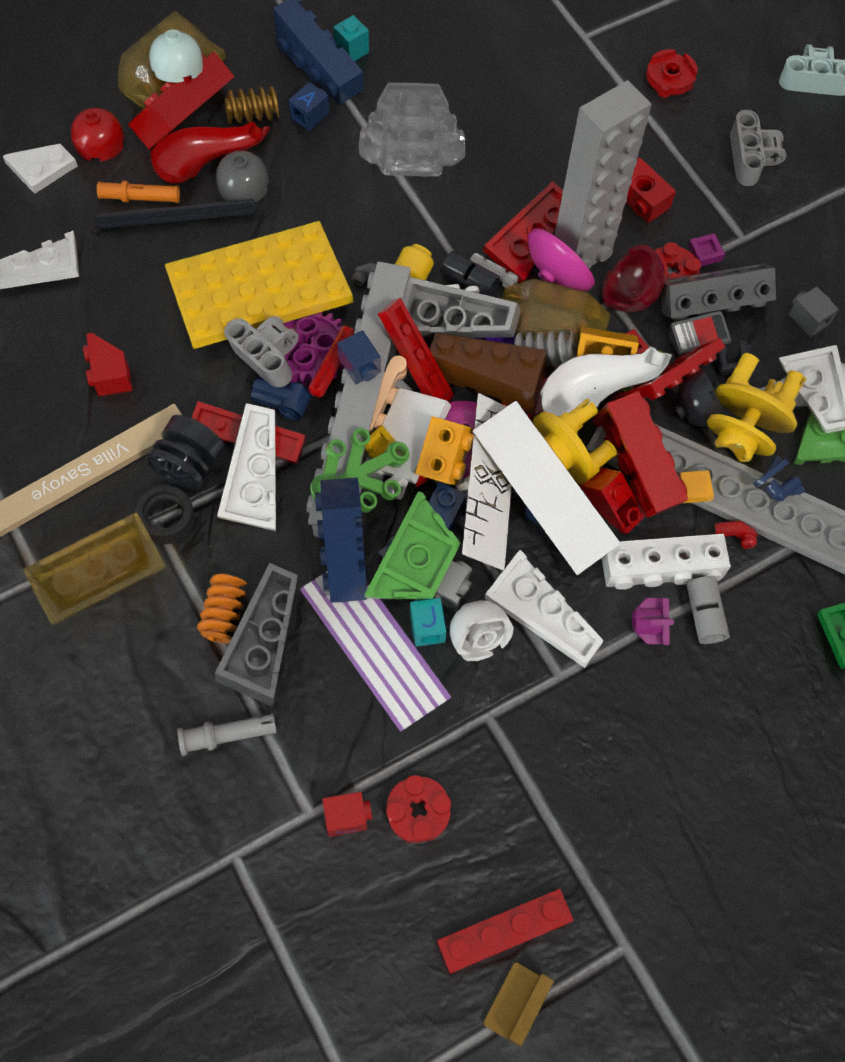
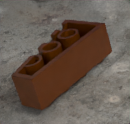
[430,333,546,416]

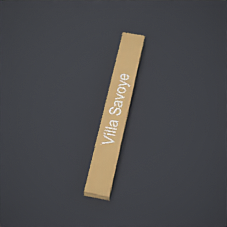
[0,404,182,537]

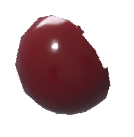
[602,245,665,312]

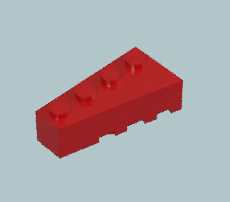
[128,51,234,149]
[592,391,688,518]

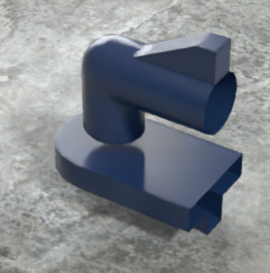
[753,456,806,501]

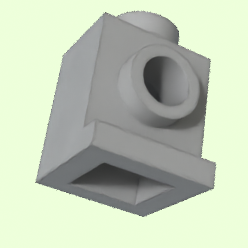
[433,561,472,612]

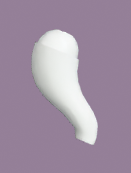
[540,347,672,416]

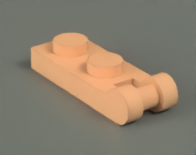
[369,356,407,435]

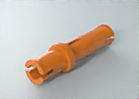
[97,181,180,203]

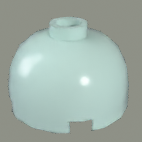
[149,29,203,83]

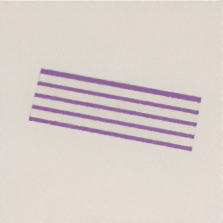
[300,571,451,732]

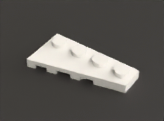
[485,550,603,668]

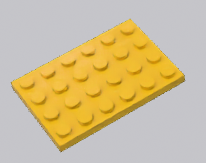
[165,221,353,349]

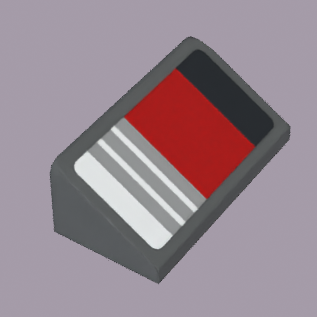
[668,311,731,356]

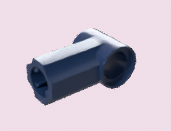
[251,377,312,421]

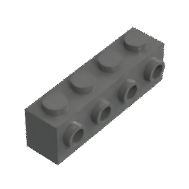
[661,263,776,321]

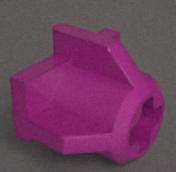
[632,598,674,645]

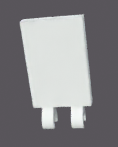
[365,388,451,500]

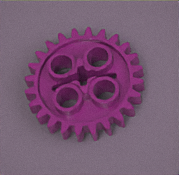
[272,312,344,386]

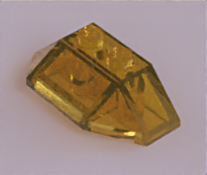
[502,279,610,347]

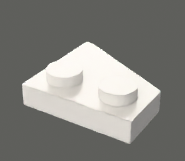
[3,144,77,194]

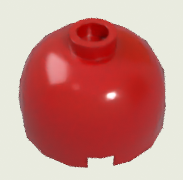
[71,107,125,161]

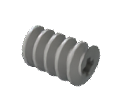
[515,331,577,368]

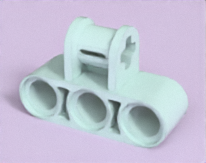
[779,44,845,96]

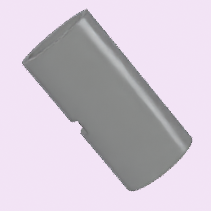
[686,576,730,644]

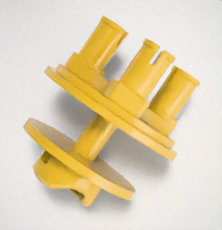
[707,353,807,462]

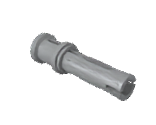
[177,713,276,756]

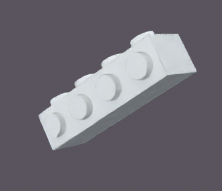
[602,534,731,589]

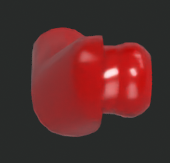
[715,520,758,549]

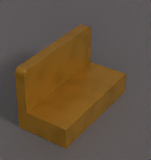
[483,963,554,1047]

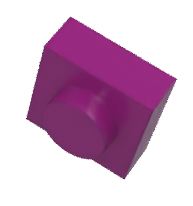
[688,233,725,266]

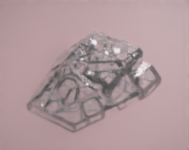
[359,82,465,177]

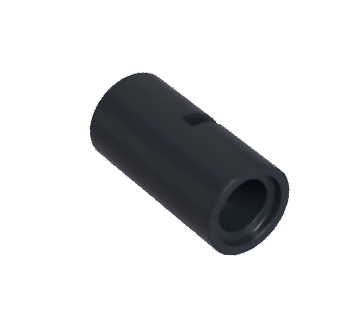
[440,251,501,297]

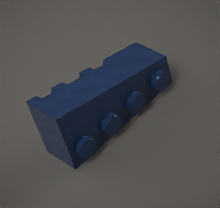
[273,0,363,105]
[315,477,367,603]

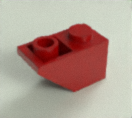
[83,333,132,396]
[579,467,645,535]

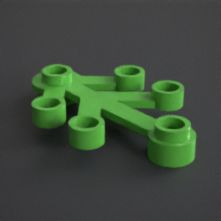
[310,428,410,512]

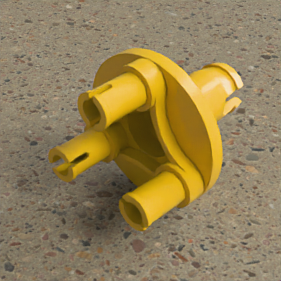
[533,398,617,484]

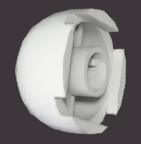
[450,600,514,661]

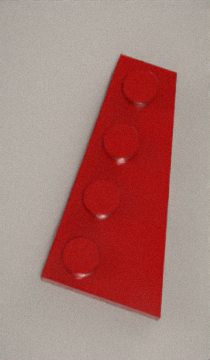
[612,337,725,401]

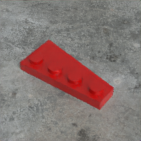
[482,181,563,285]

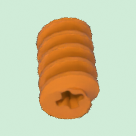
[197,574,247,644]

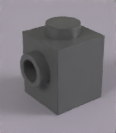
[788,287,839,337]

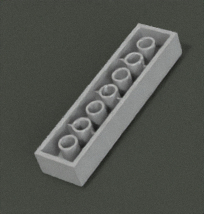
[555,80,652,269]

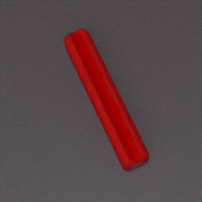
[309,326,355,398]

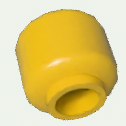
[395,244,434,281]

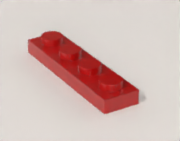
[378,297,455,402]
[192,401,307,465]
[437,889,574,974]

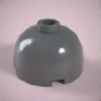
[216,150,269,202]

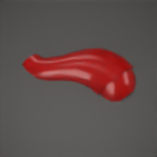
[151,122,270,184]

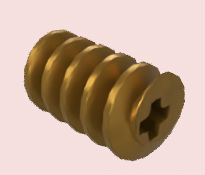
[225,86,280,124]

